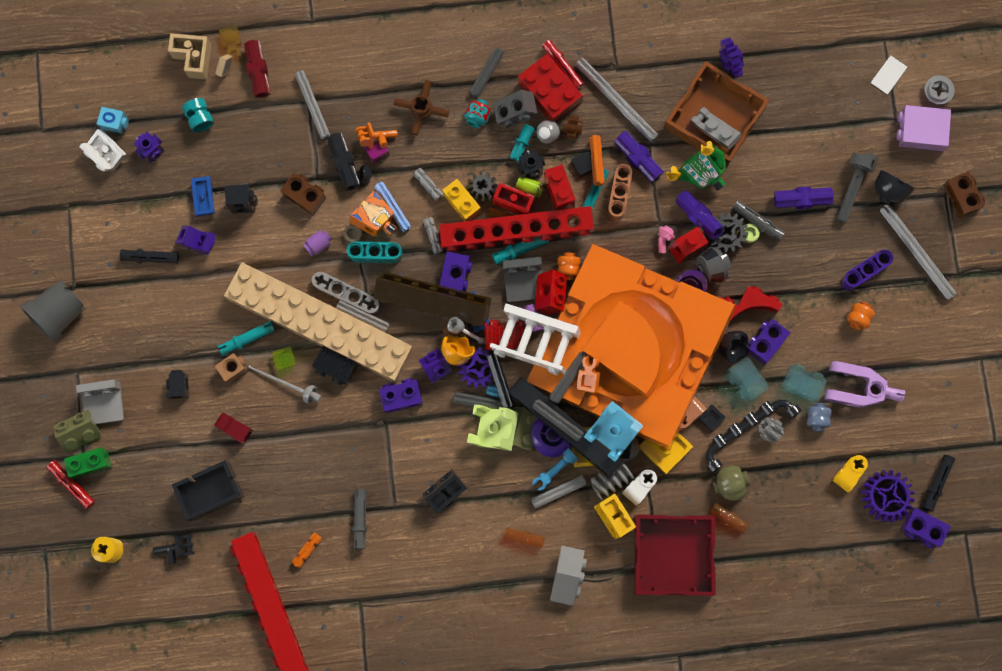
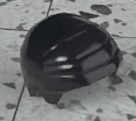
[718,331,748,364]

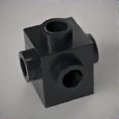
[517,150,545,179]

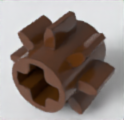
[562,115,583,139]

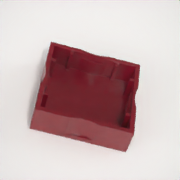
[634,515,716,596]

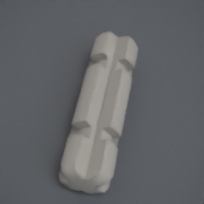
[413,168,443,201]
[423,217,443,254]

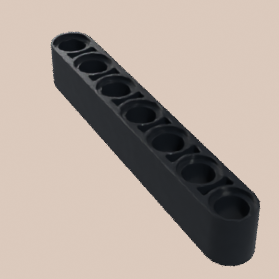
[508,377,624,478]

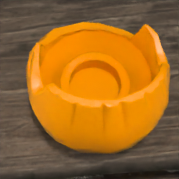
[441,335,475,365]

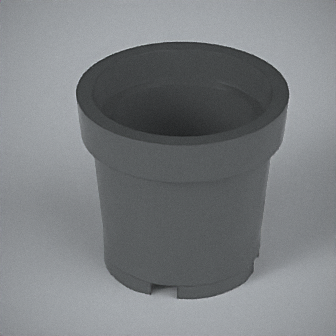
[20,280,86,343]

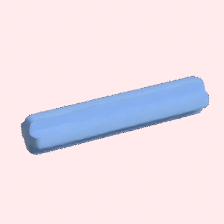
[375,182,411,232]

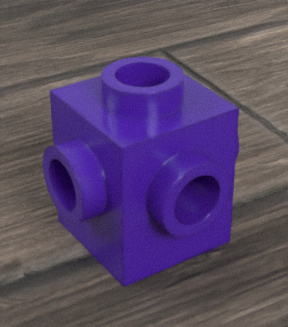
[134,131,165,163]
[418,349,452,383]

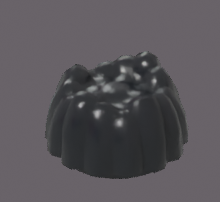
[358,165,373,183]

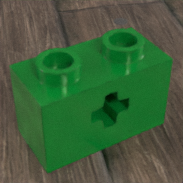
[64,447,112,479]

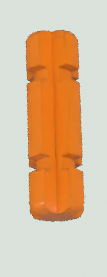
[292,533,322,568]

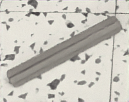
[295,70,330,139]

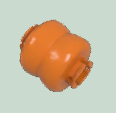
[557,253,581,280]
[847,301,875,331]

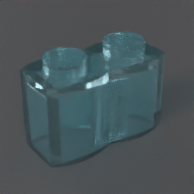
[726,357,770,403]
[780,364,827,403]

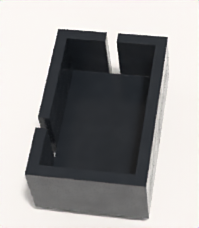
[172,460,245,522]

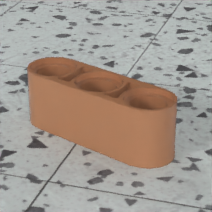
[608,164,632,221]

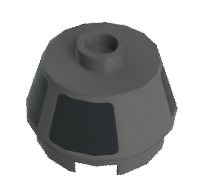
[696,246,731,283]

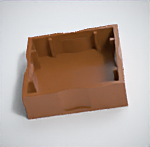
[663,61,769,167]

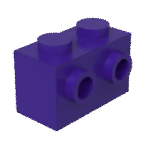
[379,378,423,413]

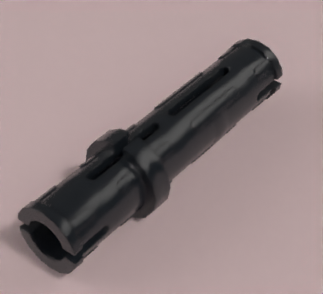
[120,249,179,264]
[921,454,956,512]

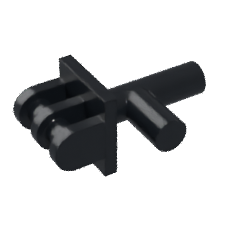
[153,535,195,564]

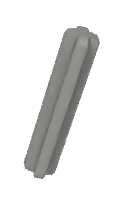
[336,300,389,333]
[532,476,586,508]

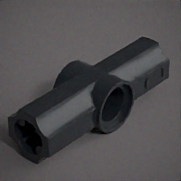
[327,133,360,191]

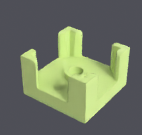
[467,404,519,451]

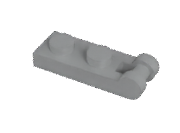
[690,107,742,150]

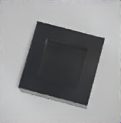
[571,151,592,177]
[698,404,726,432]

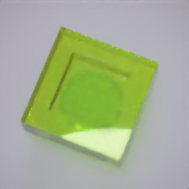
[272,346,297,371]

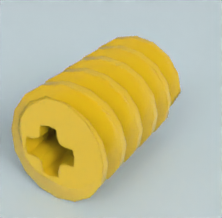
[91,537,123,563]

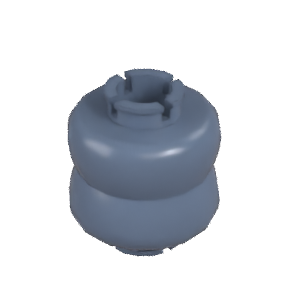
[807,403,832,432]

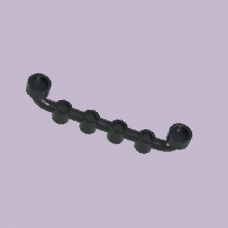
[706,400,802,474]

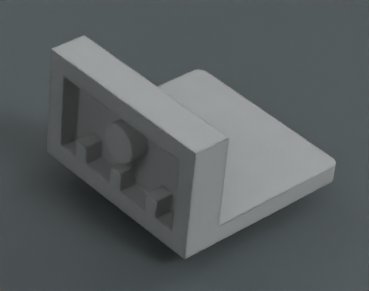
[76,379,124,424]

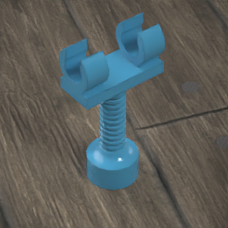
[533,448,579,490]

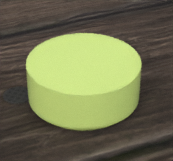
[743,224,760,244]

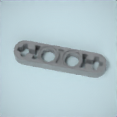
[312,272,380,315]

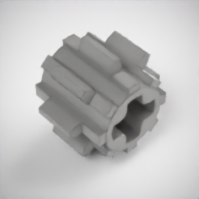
[758,417,784,442]

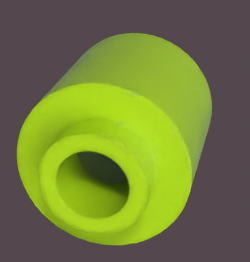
[515,177,544,200]

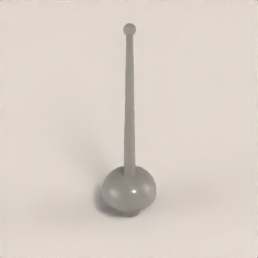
[247,365,322,404]

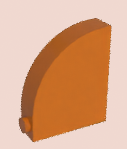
[583,301,662,399]

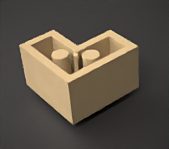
[168,33,212,80]

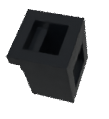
[166,370,189,399]

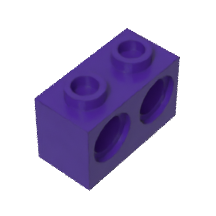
[746,319,791,365]
[901,508,951,549]

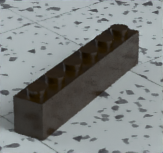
[374,271,491,326]

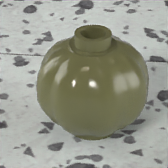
[713,465,751,501]

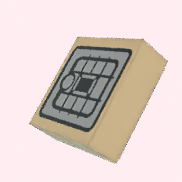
[215,54,233,77]

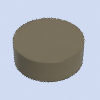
[343,225,363,244]

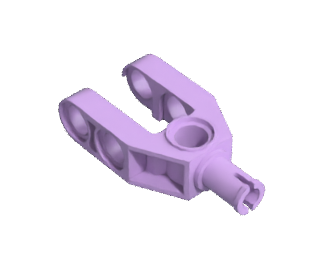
[824,361,905,408]

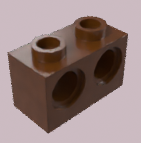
[943,171,985,218]
[280,173,326,216]

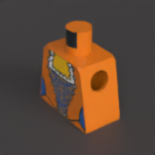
[349,191,397,237]

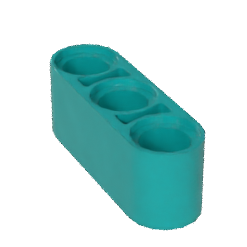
[347,242,403,263]

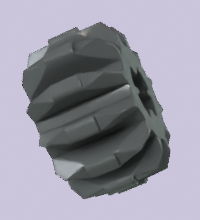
[466,171,498,204]

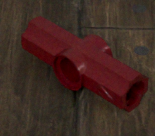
[244,40,271,98]

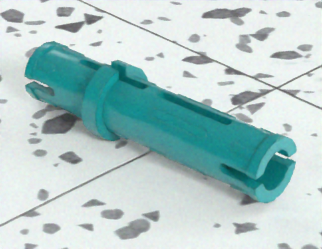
[492,238,549,265]
[218,320,275,357]

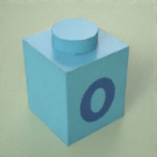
[97,107,129,134]

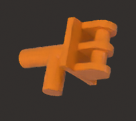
[355,122,398,149]

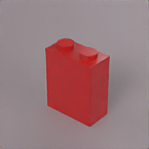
[544,164,576,210]

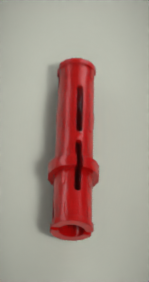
[542,40,584,89]
[46,460,95,510]

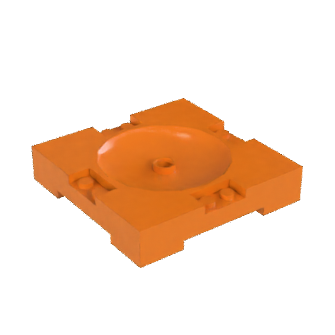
[527,244,735,451]

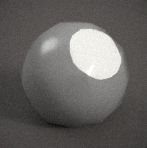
[536,120,560,144]

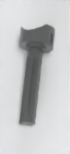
[837,151,878,223]

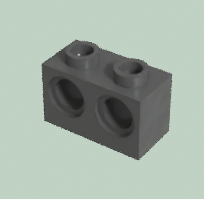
[493,90,537,127]

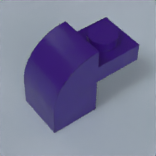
[175,226,215,255]

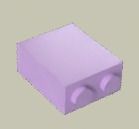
[896,105,951,151]

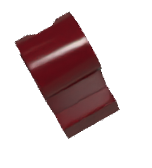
[214,412,254,445]

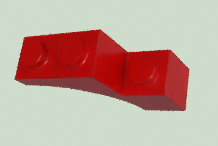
[720,286,782,321]

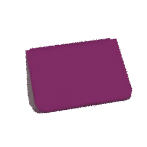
[364,140,390,164]

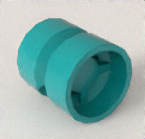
[182,98,215,133]

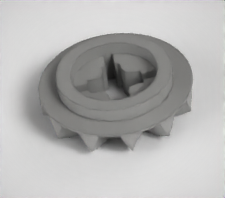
[924,75,955,105]

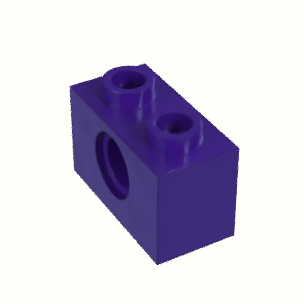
[440,252,473,292]

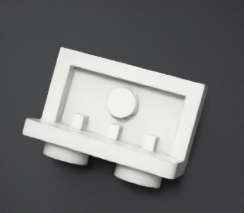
[79,129,127,172]

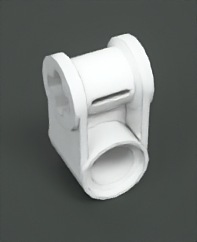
[622,470,657,506]

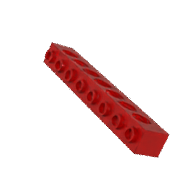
[439,206,595,252]

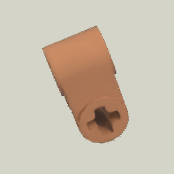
[679,396,707,431]

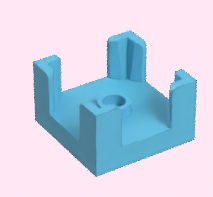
[584,401,643,461]

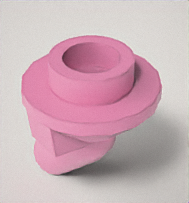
[657,225,675,253]

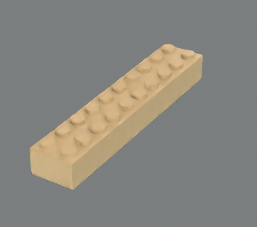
[224,262,414,383]

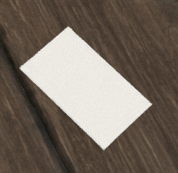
[871,55,907,94]

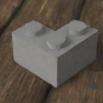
[550,546,587,606]

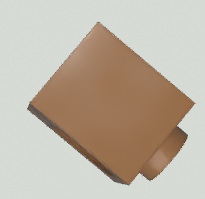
[215,353,247,384]

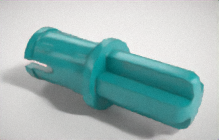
[510,124,535,161]

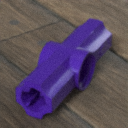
[614,131,664,183]
[774,187,834,209]
[675,191,725,240]

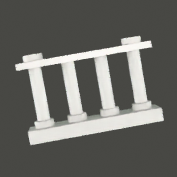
[490,304,581,375]

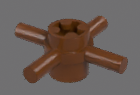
[393,80,450,136]

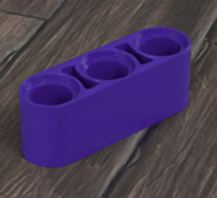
[841,250,893,291]

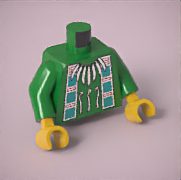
[667,141,726,191]

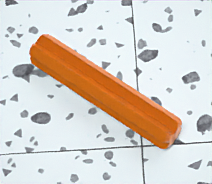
[590,135,605,187]

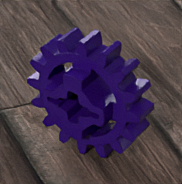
[719,38,744,79]
[457,346,494,389]

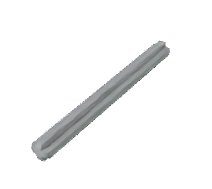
[576,58,658,142]
[880,204,956,300]

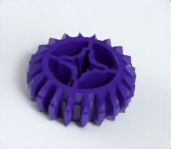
[861,470,915,523]

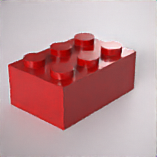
[518,54,583,123]

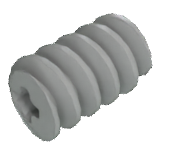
[591,464,634,501]

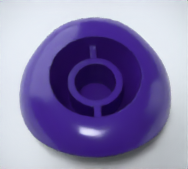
[531,419,571,457]

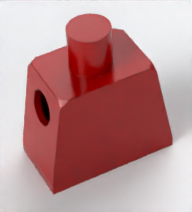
[669,227,709,265]

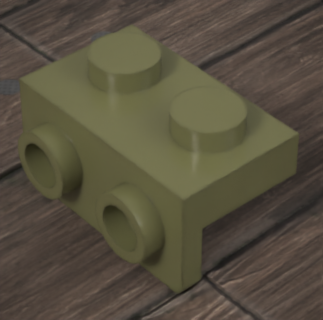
[513,407,538,451]
[53,410,102,453]

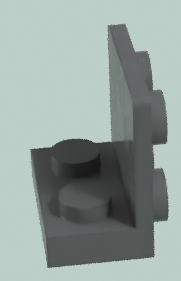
[503,257,542,303]

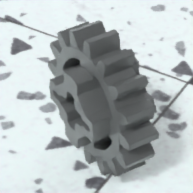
[707,212,748,254]

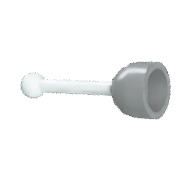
[447,317,484,345]

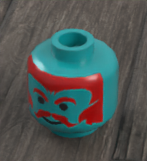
[464,99,491,128]

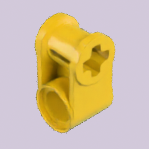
[832,455,868,493]

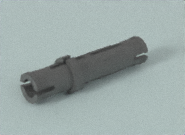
[732,200,785,242]
[352,489,368,549]

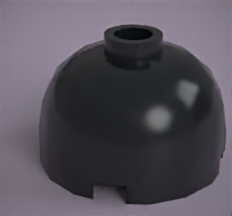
[874,170,914,205]

